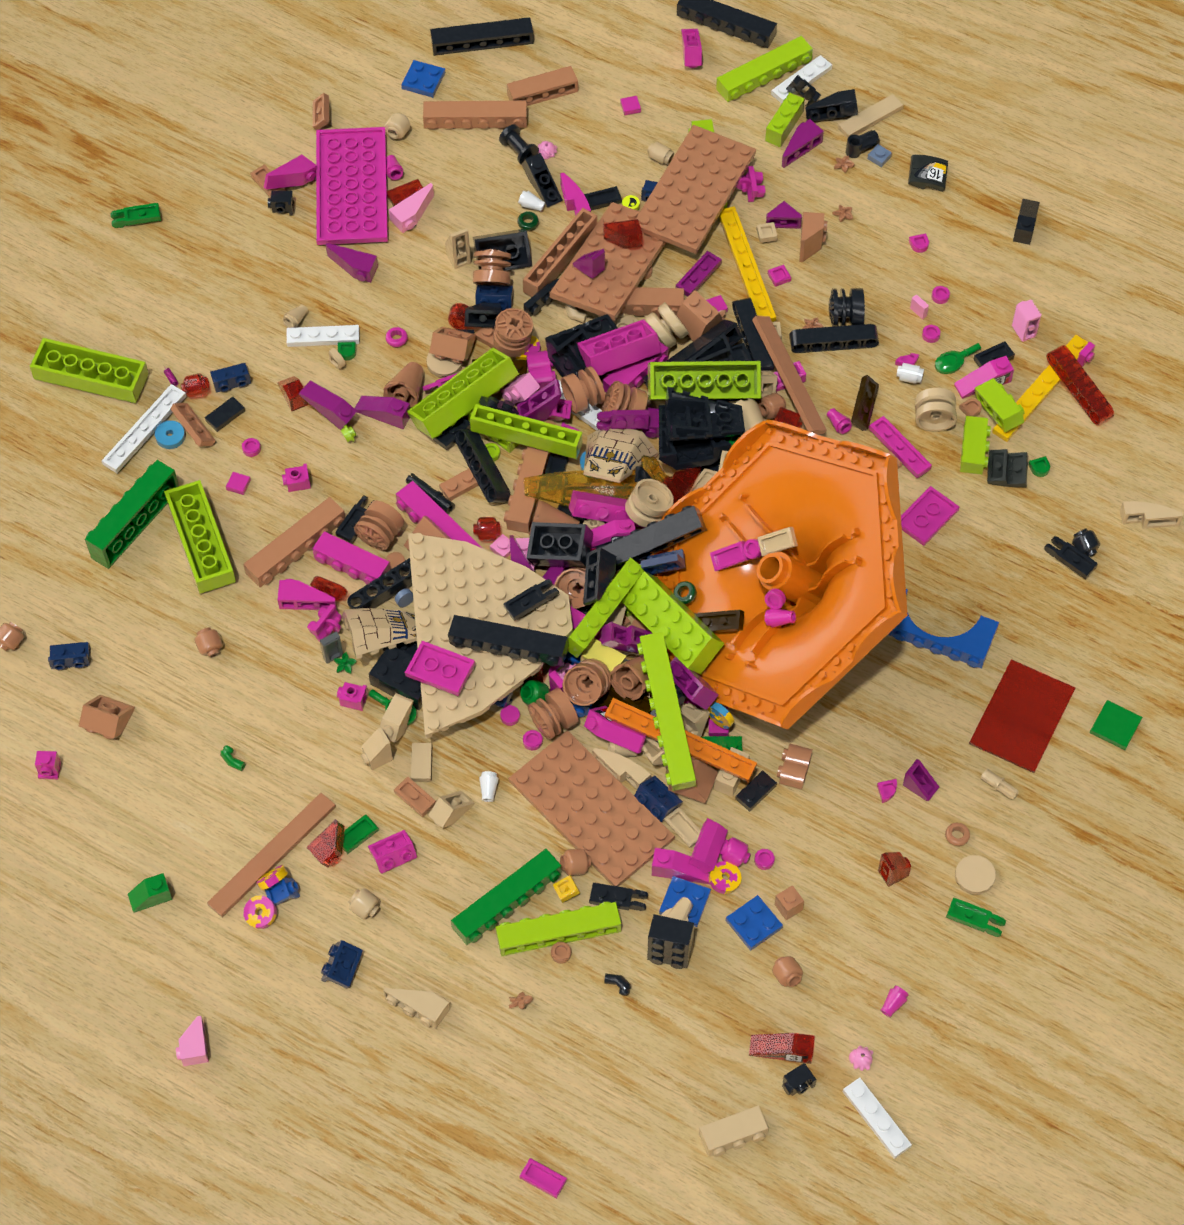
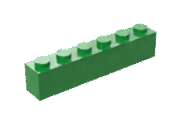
[451,849,562,945]

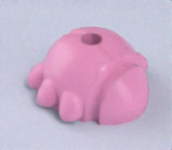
[538,141,557,160]
[849,1046,873,1071]

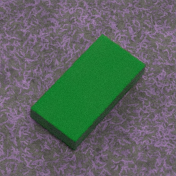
[335,814,379,855]

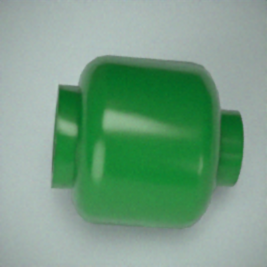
[520,680,549,705]

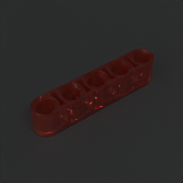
[1046,345,1114,425]

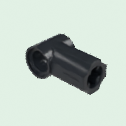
[845,130,880,158]

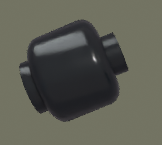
[1072,528,1100,557]

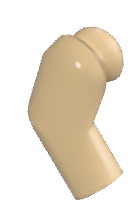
[565,304,587,323]

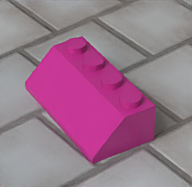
[577,319,661,376]

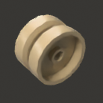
[645,302,689,349]
[915,388,957,432]
[625,479,673,527]

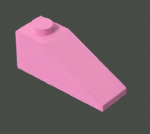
[389,183,434,233]

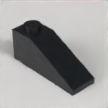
[1013,199,1040,245]
[583,547,617,605]

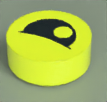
[622,195,640,211]

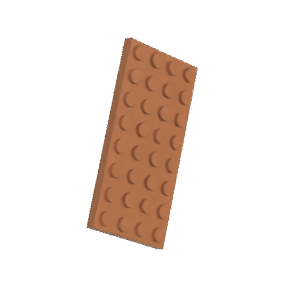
[632,125,756,254]
[550,202,666,321]
[508,730,675,887]

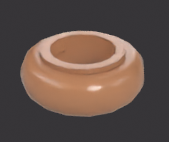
[945,822,970,846]

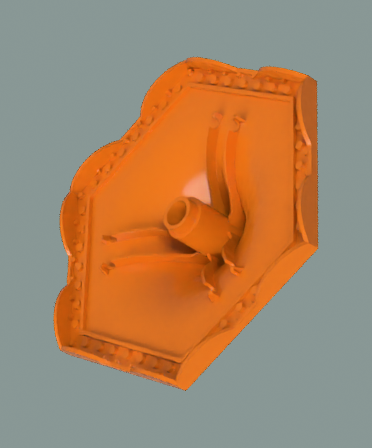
[653,420,908,730]

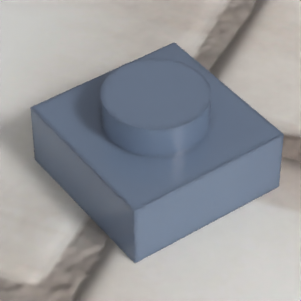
[867,144,892,167]

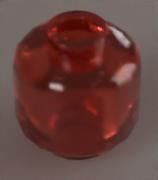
[448,303,469,329]
[181,373,210,399]
[473,517,500,541]

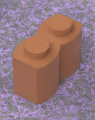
[777,744,813,790]

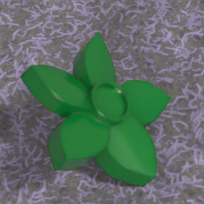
[334,652,357,674]

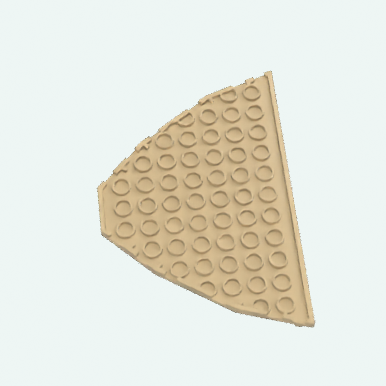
[408,533,573,738]

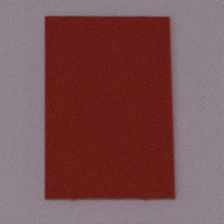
[969,659,1076,773]

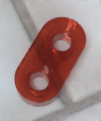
[310,576,348,601]

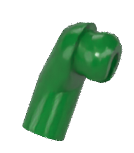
[220,745,246,771]

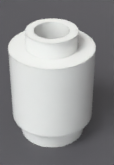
[896,363,924,384]

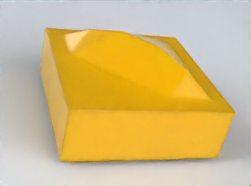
[553,875,580,903]

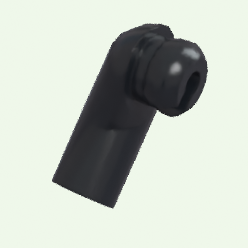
[604,973,631,996]

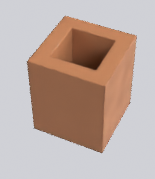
[774,885,804,920]

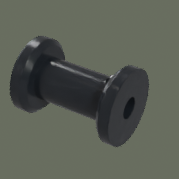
[499,124,539,164]

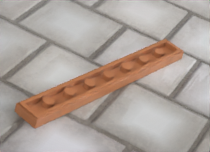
[752,316,827,434]
[207,793,336,917]

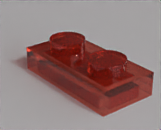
[386,179,423,207]

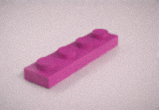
[869,416,932,478]

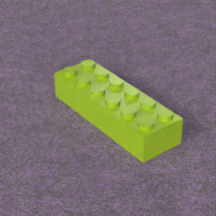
[30,338,149,403]
[407,348,519,439]
[648,361,761,400]
[164,480,236,594]
[621,571,725,674]

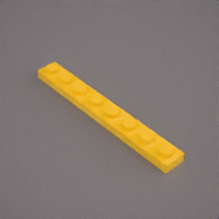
[719,206,776,322]
[992,335,1088,442]

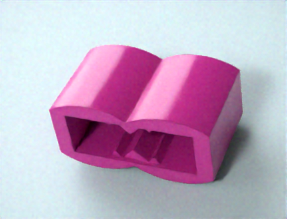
[526,351,556,390]

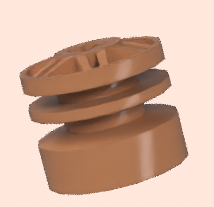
[473,249,511,286]
[493,308,533,357]
[561,366,605,414]
[602,381,648,412]
[354,500,405,551]
[554,568,595,609]
[562,658,612,706]
[528,688,578,740]

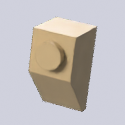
[380,693,413,743]
[361,727,393,770]
[428,791,475,828]

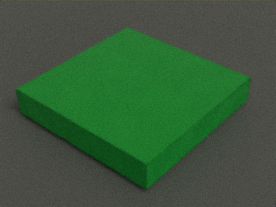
[1090,700,1143,750]

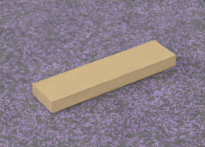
[838,94,903,139]

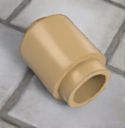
[647,142,674,165]

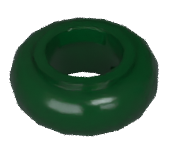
[517,211,539,231]
[673,581,697,604]

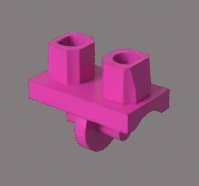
[736,166,766,202]
[307,604,342,642]

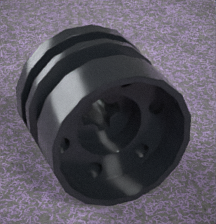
[829,288,865,327]

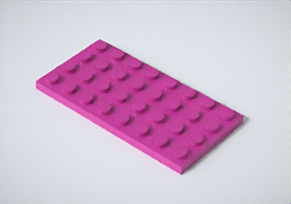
[316,127,388,245]

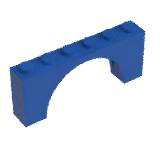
[888,589,999,669]

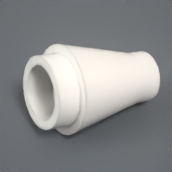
[518,191,545,212]
[479,771,499,802]

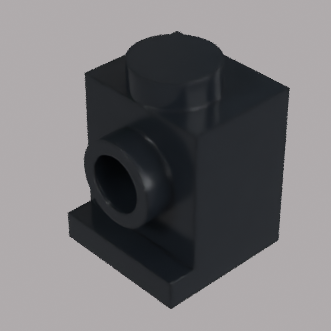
[268,191,294,216]
[782,1063,817,1096]

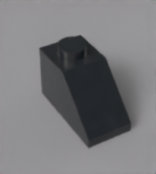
[464,302,501,328]

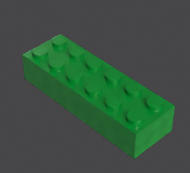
[85,459,179,569]

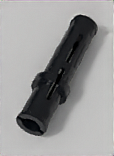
[406,473,455,513]

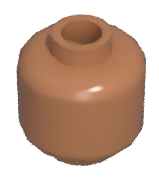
[759,393,786,419]
[0,622,24,651]
[194,627,223,657]
[560,849,591,876]
[772,956,803,987]

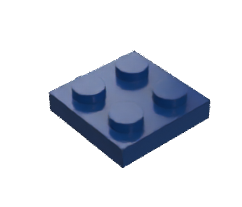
[401,60,446,98]
[659,876,711,927]
[725,895,783,951]

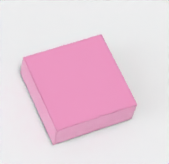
[910,295,929,320]

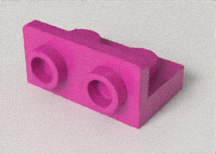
[368,830,417,874]

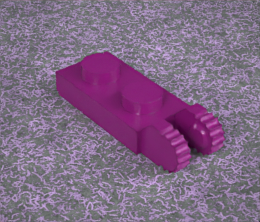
[596,410,649,431]

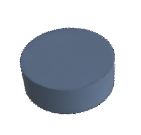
[395,589,413,607]

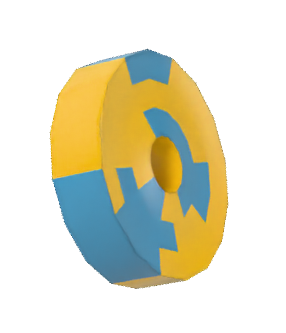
[707,702,734,729]

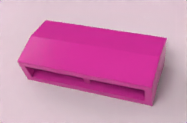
[689,818,728,873]

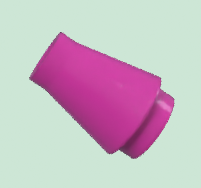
[386,155,404,180]
[827,408,852,434]
[765,608,796,628]
[880,985,909,1018]

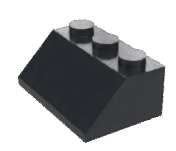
[473,229,532,271]

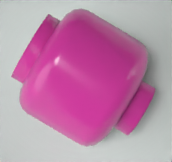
[720,837,750,867]

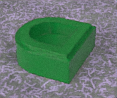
[338,342,356,361]
[1028,456,1050,477]

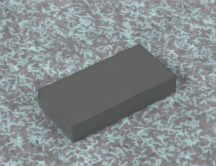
[320,631,343,664]

